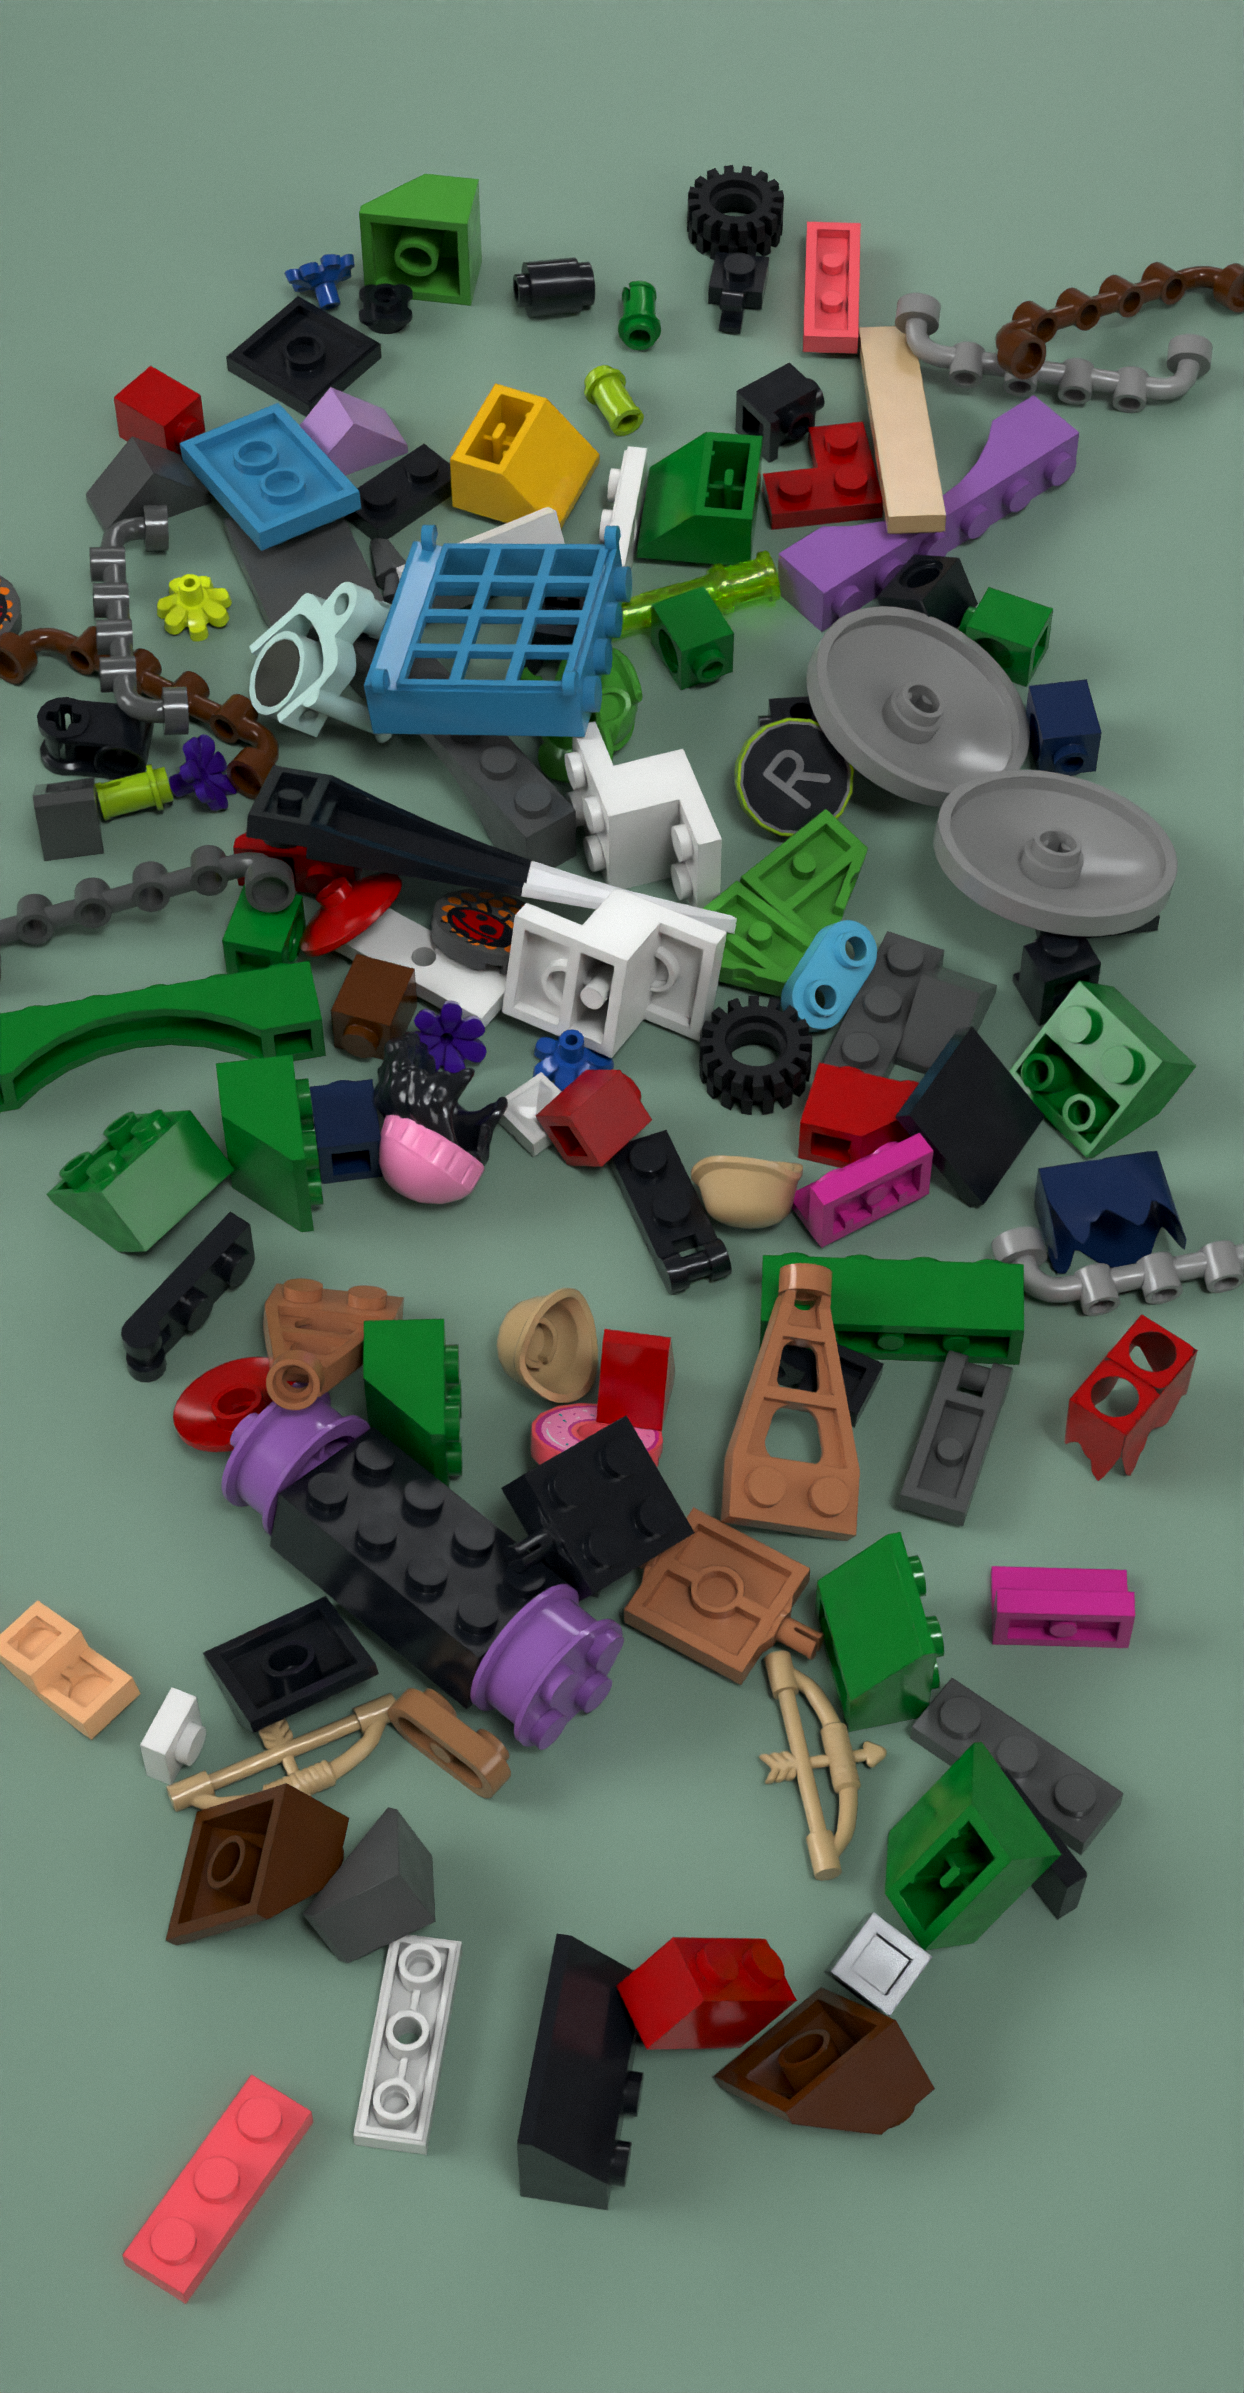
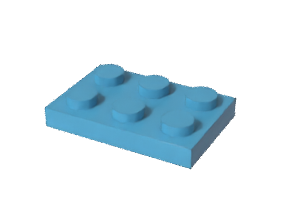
[180,403,361,551]

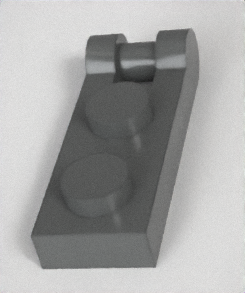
[899,1350,1013,1526]

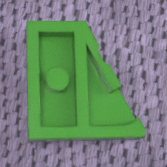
[740,809,868,938]
[703,881,814,997]

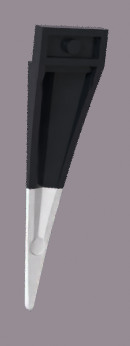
[246,765,737,934]

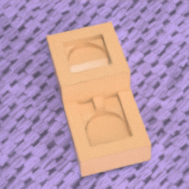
[0,1600,141,1740]

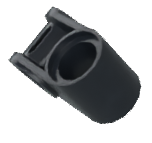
[37,697,154,780]

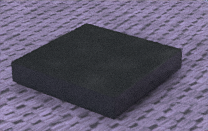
[226,296,382,417]
[895,1026,1045,1207]

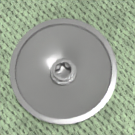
[806,606,1030,808]
[933,770,1178,937]

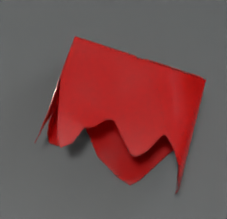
[1064,1315,1198,1481]

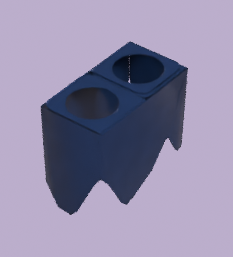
[1034,1151,1187,1274]

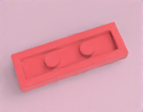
[803,221,861,354]
[122,2074,313,2304]

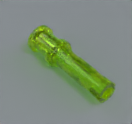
[613,550,781,639]

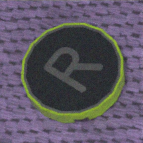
[734,718,854,836]

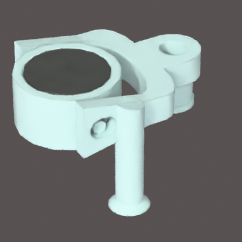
[249,582,393,743]

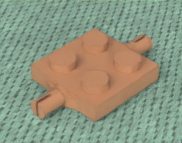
[624,1507,825,1685]

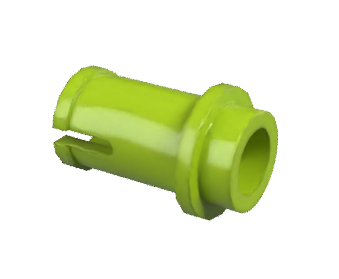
[584,365,644,436]
[95,764,174,821]

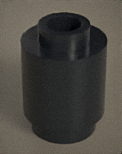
[513,257,595,317]

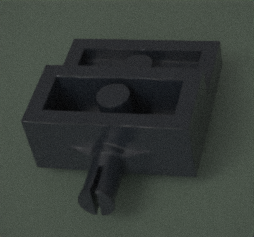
[501,1415,695,1602]

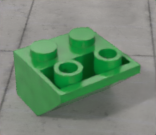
[637,432,763,567]
[1009,981,1197,1158]
[216,1054,324,1232]
[46,1109,235,1252]
[363,1319,463,1488]
[815,1532,944,1732]
[885,1742,1061,1951]

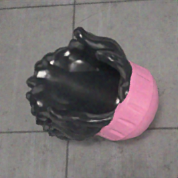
[374,1032,508,1204]

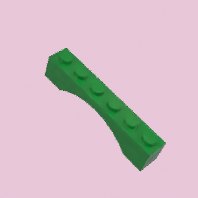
[0,961,326,1112]

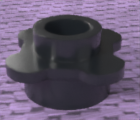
[359,283,413,334]

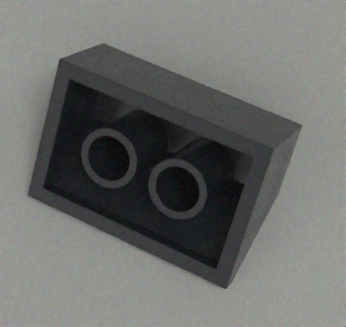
[517,1933,645,2210]

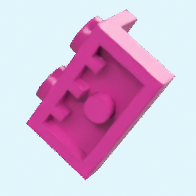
[792,1133,933,1248]

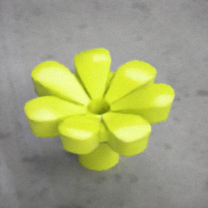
[157,574,232,642]

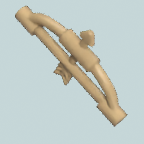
[759,1650,887,1881]
[166,1693,396,1812]

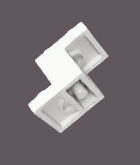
[565,721,722,909]
[502,887,727,1058]

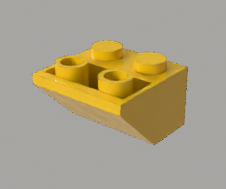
[450,383,600,529]

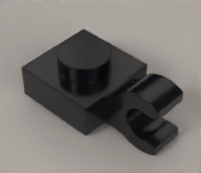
[708,251,769,333]
[777,1343,884,1428]

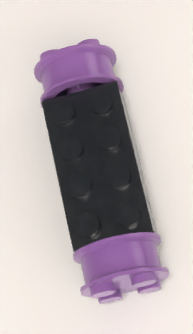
[221,1382,624,1750]

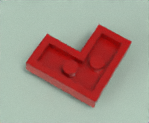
[762,421,883,530]

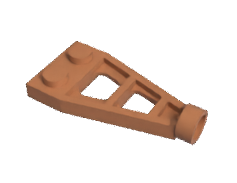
[721,1263,860,1541]
[263,1278,404,1410]

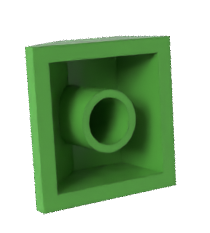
[359,174,482,306]

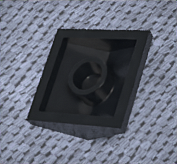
[203,1596,379,1733]

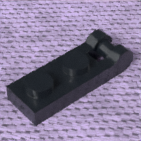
[608,1130,732,1294]
[121,1211,255,1383]

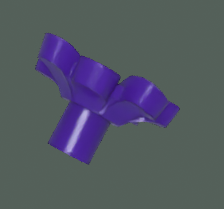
[169,734,237,811]
[414,1001,487,1073]

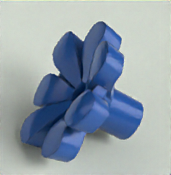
[284,254,355,310]
[533,1029,614,1091]

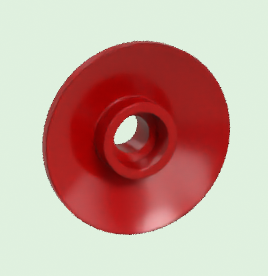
[299,872,402,957]
[173,1357,295,1452]

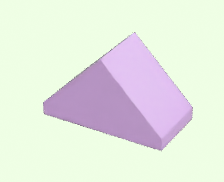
[299,387,408,475]

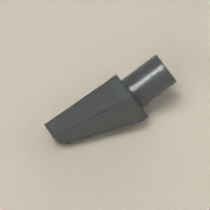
[370,538,406,604]

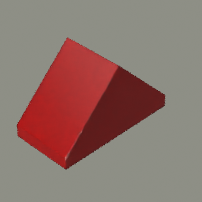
[596,1329,676,1431]

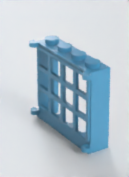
[364,525,632,737]

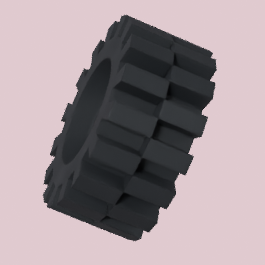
[687,165,784,260]
[699,996,812,1115]

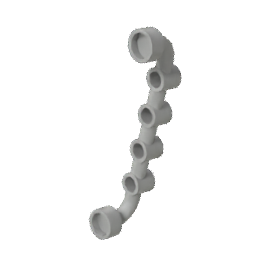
[895,293,1213,413]
[991,1227,1244,1316]

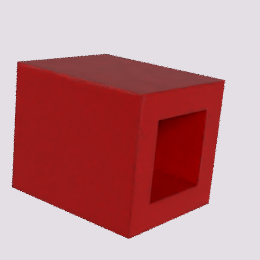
[114,366,205,455]
[535,1070,652,1167]

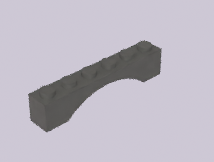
[349,590,577,868]

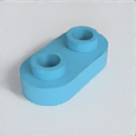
[781,920,877,1033]

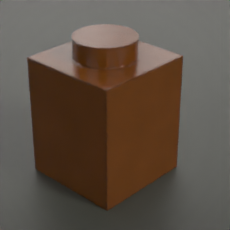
[331,954,418,1060]

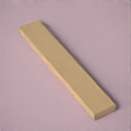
[858,326,946,534]

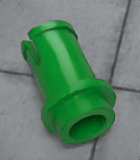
[618,280,661,350]

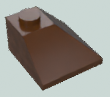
[166,1783,349,1946]
[714,1987,935,2135]

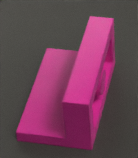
[991,1566,1135,1648]

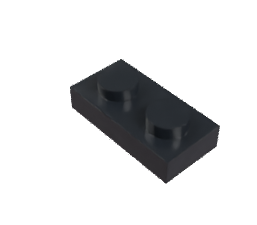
[344,444,452,540]

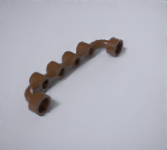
[995,262,1244,380]
[0,626,279,799]

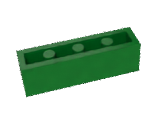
[759,1252,1024,1365]

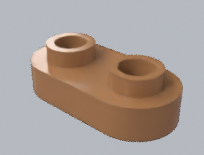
[388,1688,511,1799]

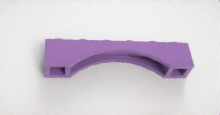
[777,395,1079,632]

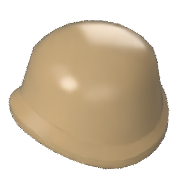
[691,1155,803,1229]
[497,1288,598,1403]

